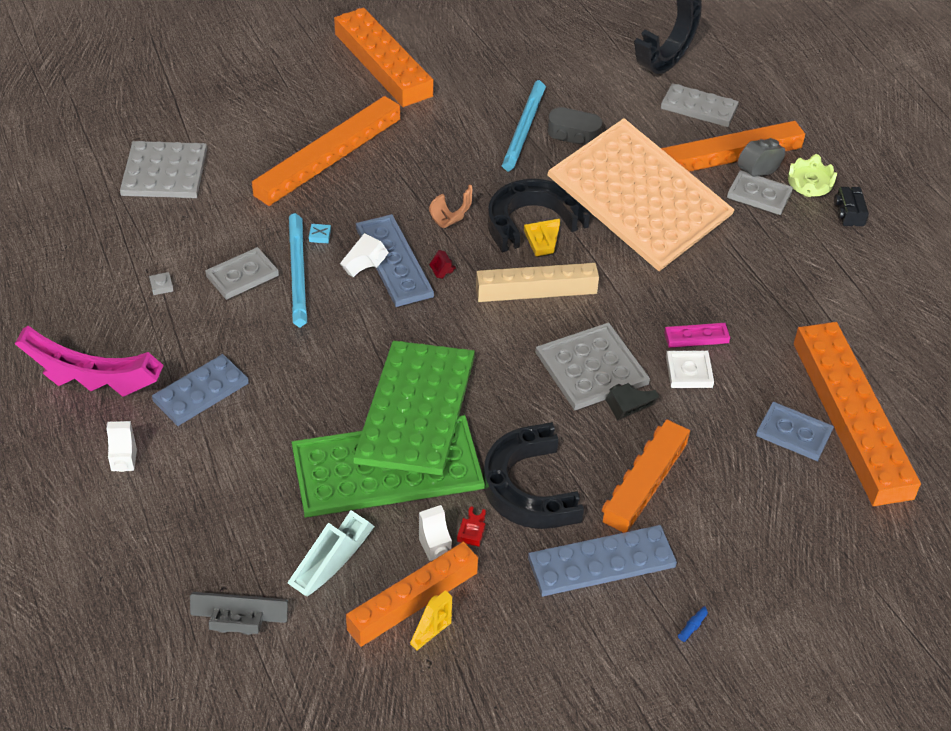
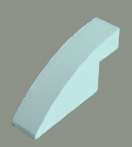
[288,511,375,596]

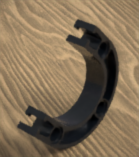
[634,0,702,74]
[488,179,590,253]
[484,422,584,529]

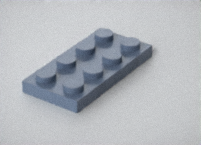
[152,354,249,426]

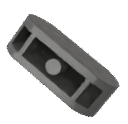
[548,107,602,145]
[738,138,785,176]

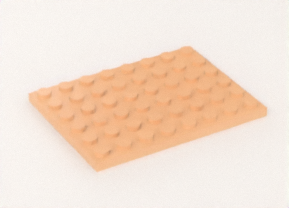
[548,118,734,271]

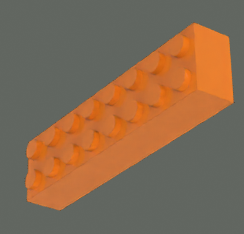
[334,8,433,107]

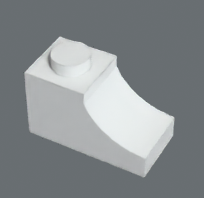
[340,233,389,277]
[107,421,137,472]
[419,505,452,561]

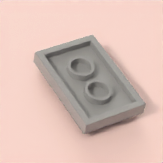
[727,170,793,215]
[205,247,279,300]

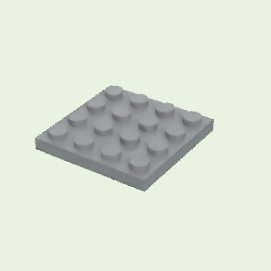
[120,141,207,198]
[535,323,650,411]

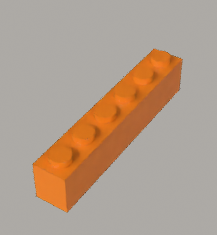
[602,419,690,533]
[346,542,478,647]

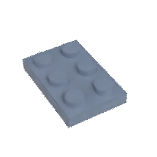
[756,402,834,461]

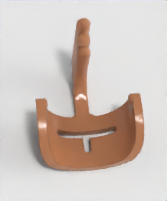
[429,185,472,228]

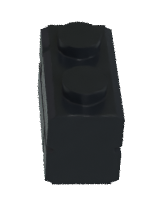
[834,187,869,226]

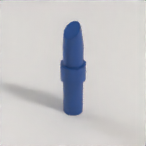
[678,606,708,642]

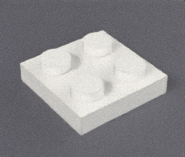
[666,351,714,388]

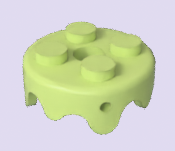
[788,154,837,197]

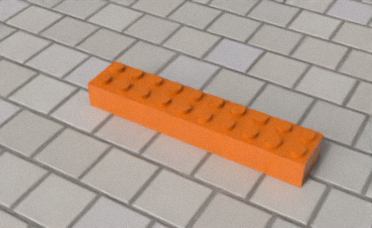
[794,322,921,506]

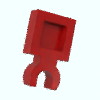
[457,506,486,547]

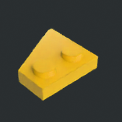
[524,219,560,256]
[410,590,452,650]

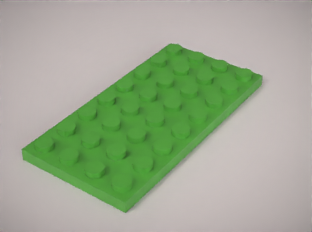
[353,341,475,475]
[291,415,485,518]

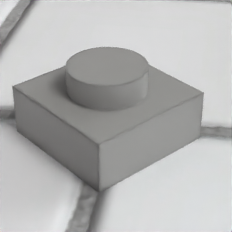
[149,272,173,295]

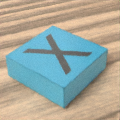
[309,224,331,243]

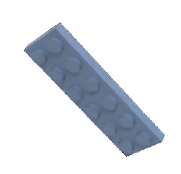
[356,214,434,307]
[528,525,677,597]

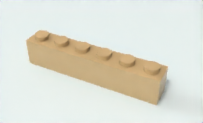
[476,263,599,302]

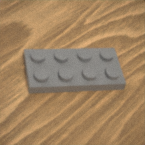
[661,83,739,127]

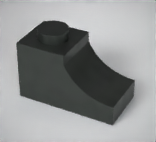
[605,383,659,421]

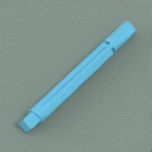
[502,80,546,172]
[289,213,307,328]

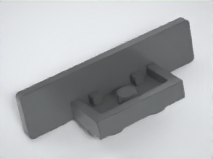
[190,592,288,635]

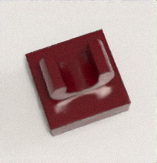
[429,250,456,279]

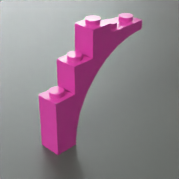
[15,326,164,397]

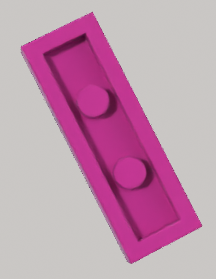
[664,323,730,348]

